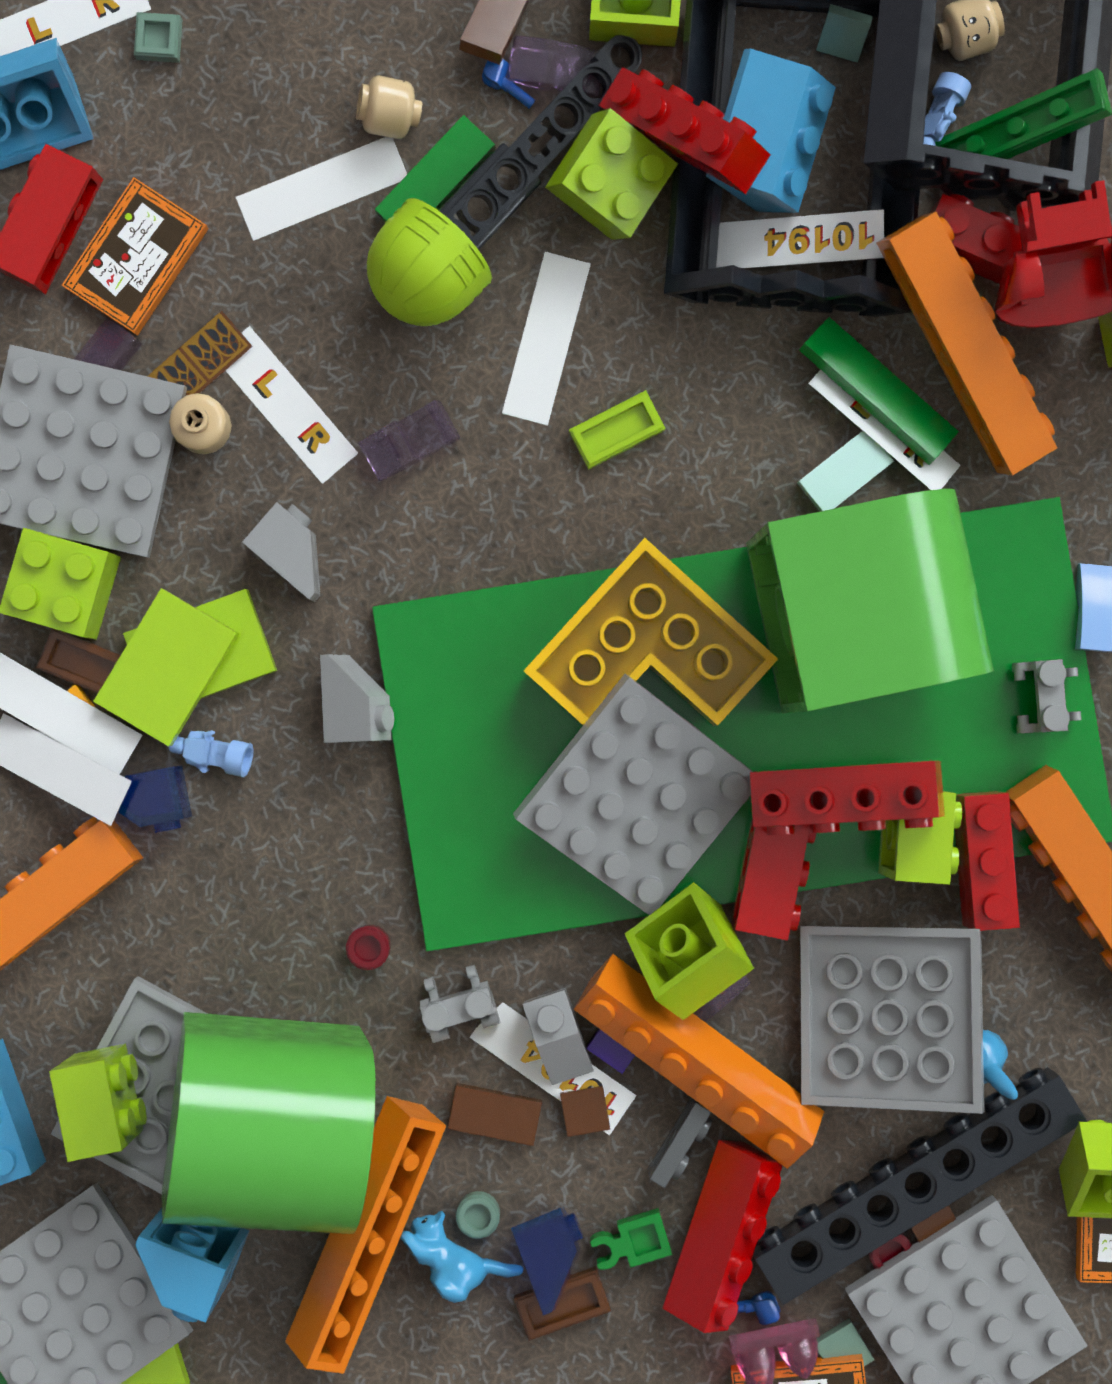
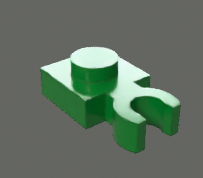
[590,1208,672,1270]

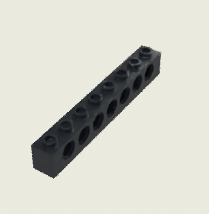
[753,1067,1087,1305]

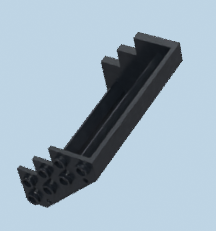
[664,0,926,317]
[864,0,1112,211]

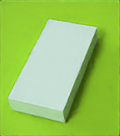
[797,431,894,512]

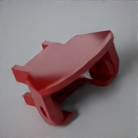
[994,180,1112,328]

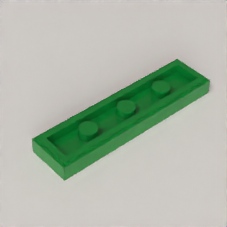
[935,68,1112,159]
[799,317,959,465]

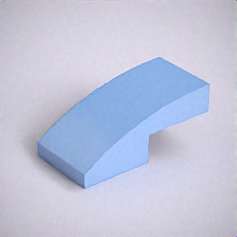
[1075,563,1112,653]

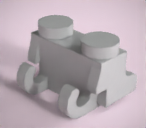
[1012,659,1082,733]
[420,965,501,1043]

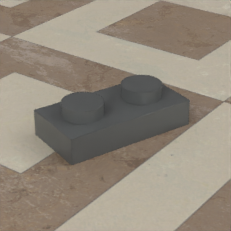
[647,1098,712,1188]

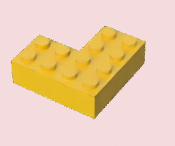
[524,538,778,726]

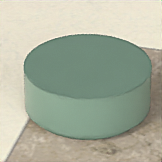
[456,1191,500,1239]

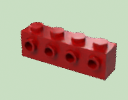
[599,67,771,195]
[930,194,1022,284]
[750,761,945,835]
[662,1140,783,1333]

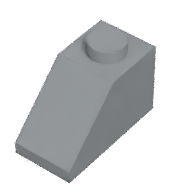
[243,502,320,602]
[320,654,394,743]
[522,987,594,1085]

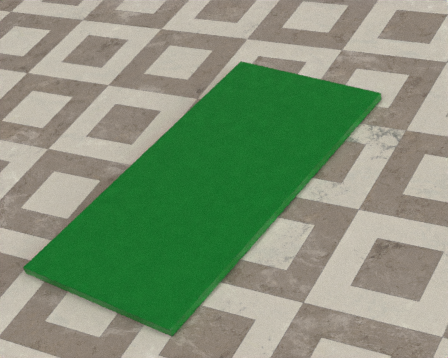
[372,497,1112,951]

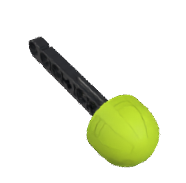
[367,35,642,326]

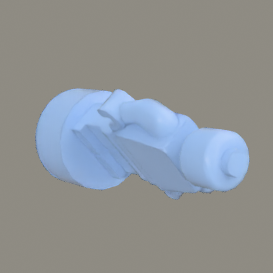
[923,72,972,146]
[167,730,253,777]

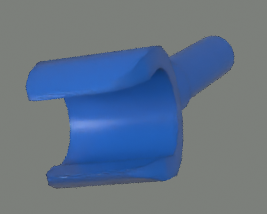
[482,59,536,109]
[737,1291,780,1325]

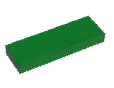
[375,115,496,222]

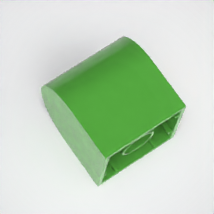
[746,489,994,713]
[162,1012,375,1234]

